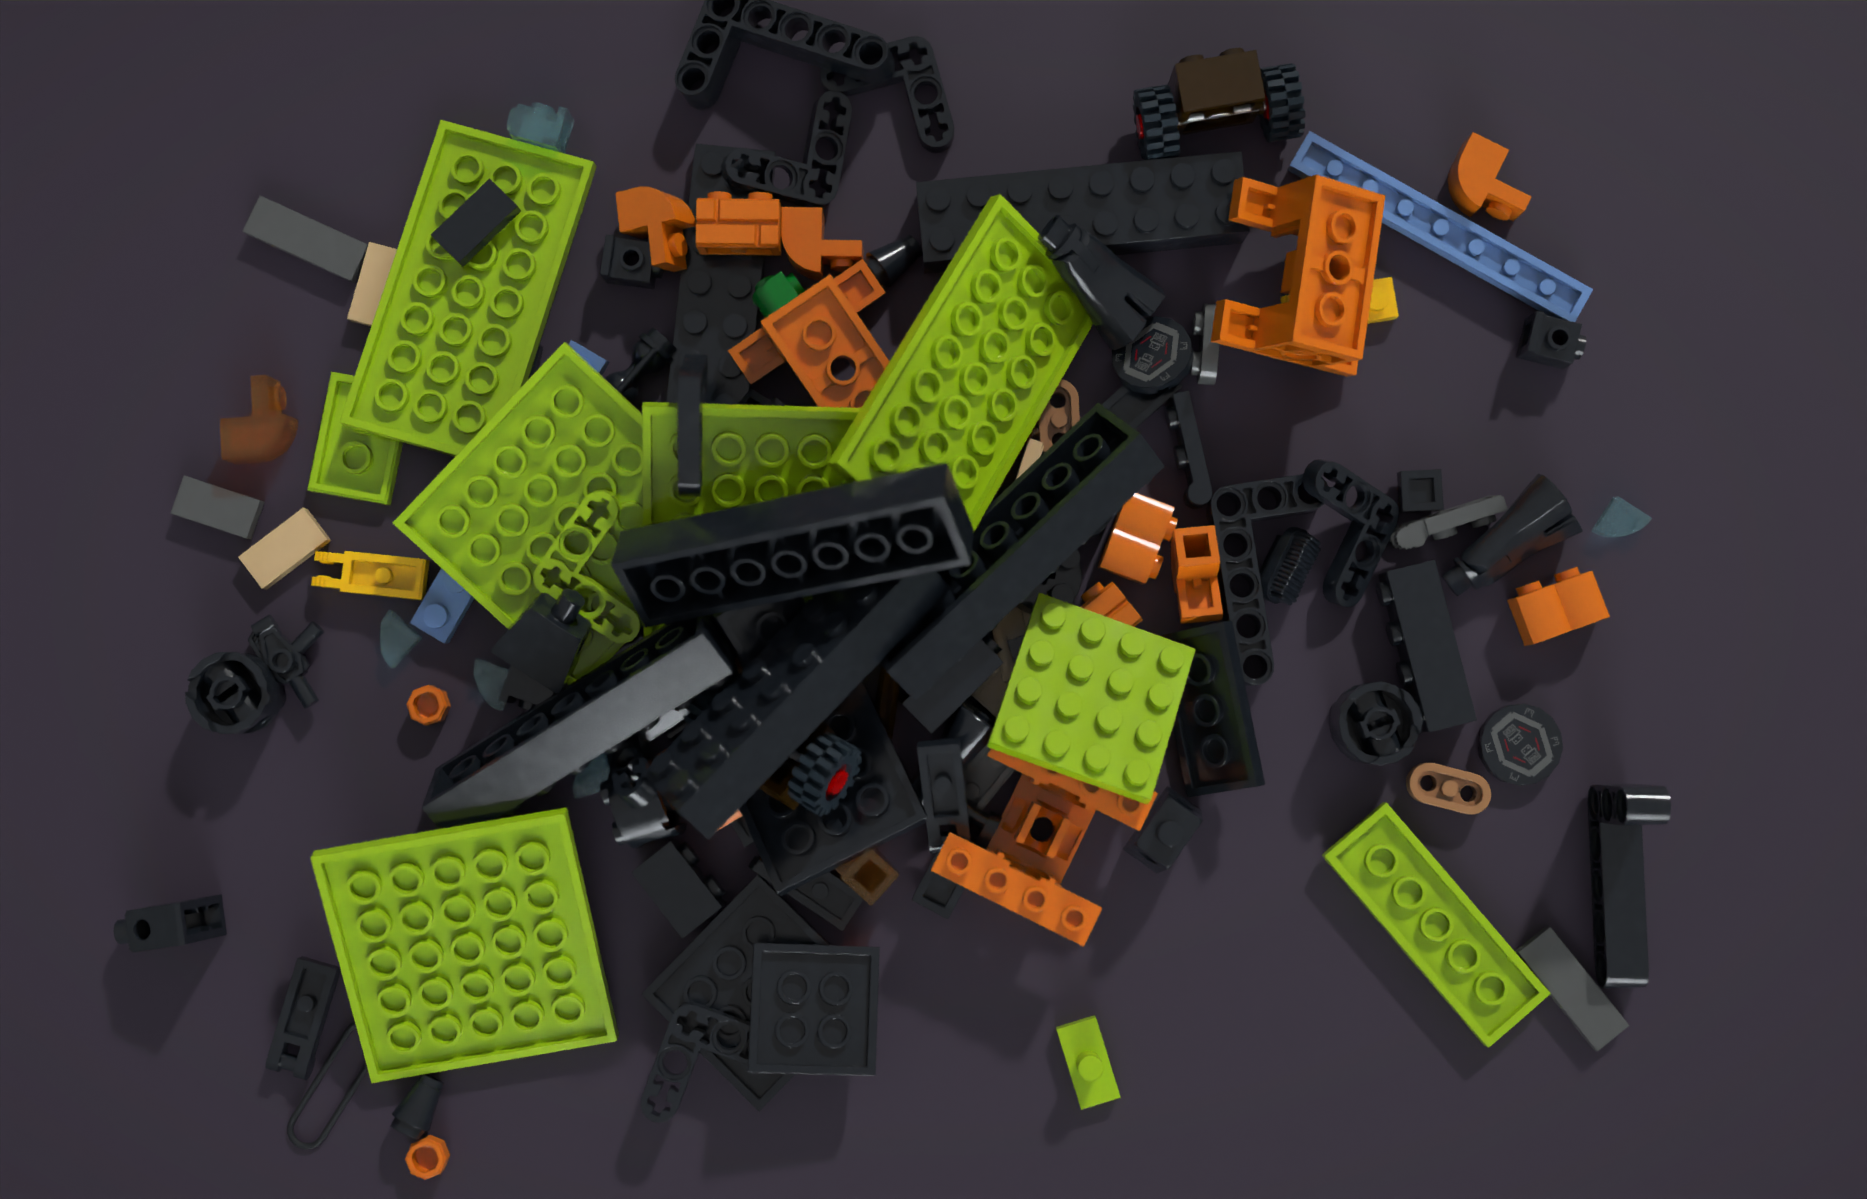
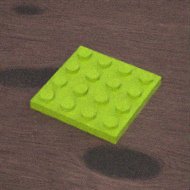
[987,593,1196,805]

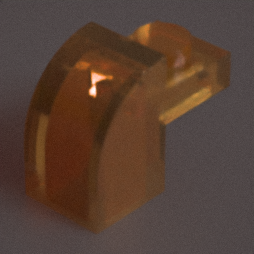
[220,375,298,465]
[835,848,900,906]

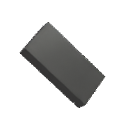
[170,475,265,540]

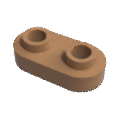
[1038,379,1080,454]
[1406,762,1491,815]

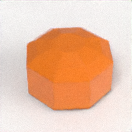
[406,685,451,726]
[405,1135,450,1180]

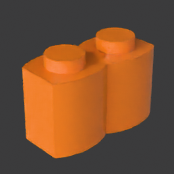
[1097,493,1178,585]
[1507,567,1610,646]

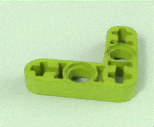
[533,489,642,644]

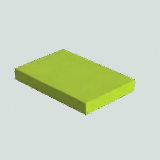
[307,372,403,506]

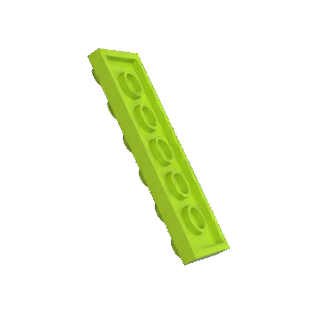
[1322,802,1551,1048]

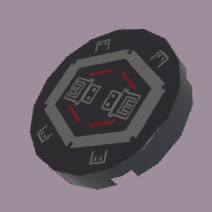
[1112,316,1194,395]
[1478,704,1563,786]

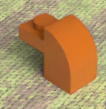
[1448,132,1532,221]
[615,186,696,272]
[781,207,864,281]
[1171,525,1223,624]

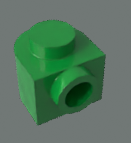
[752,271,805,318]

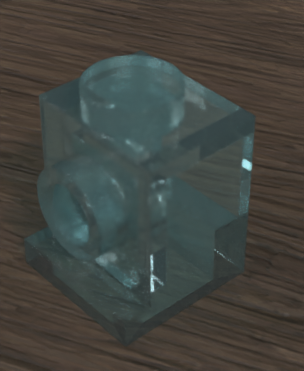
[507,102,574,153]

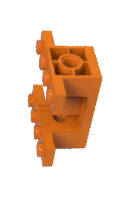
[1211,174,1386,377]
[728,259,890,408]
[931,748,1158,947]

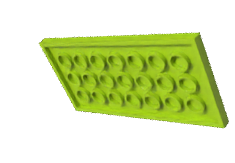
[339,120,597,457]
[827,194,1093,531]

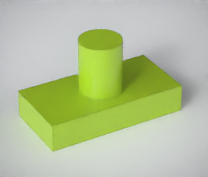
[1056,1015,1121,1110]

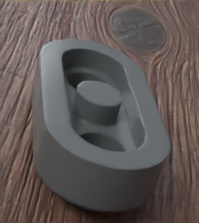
[1190,303,1219,385]

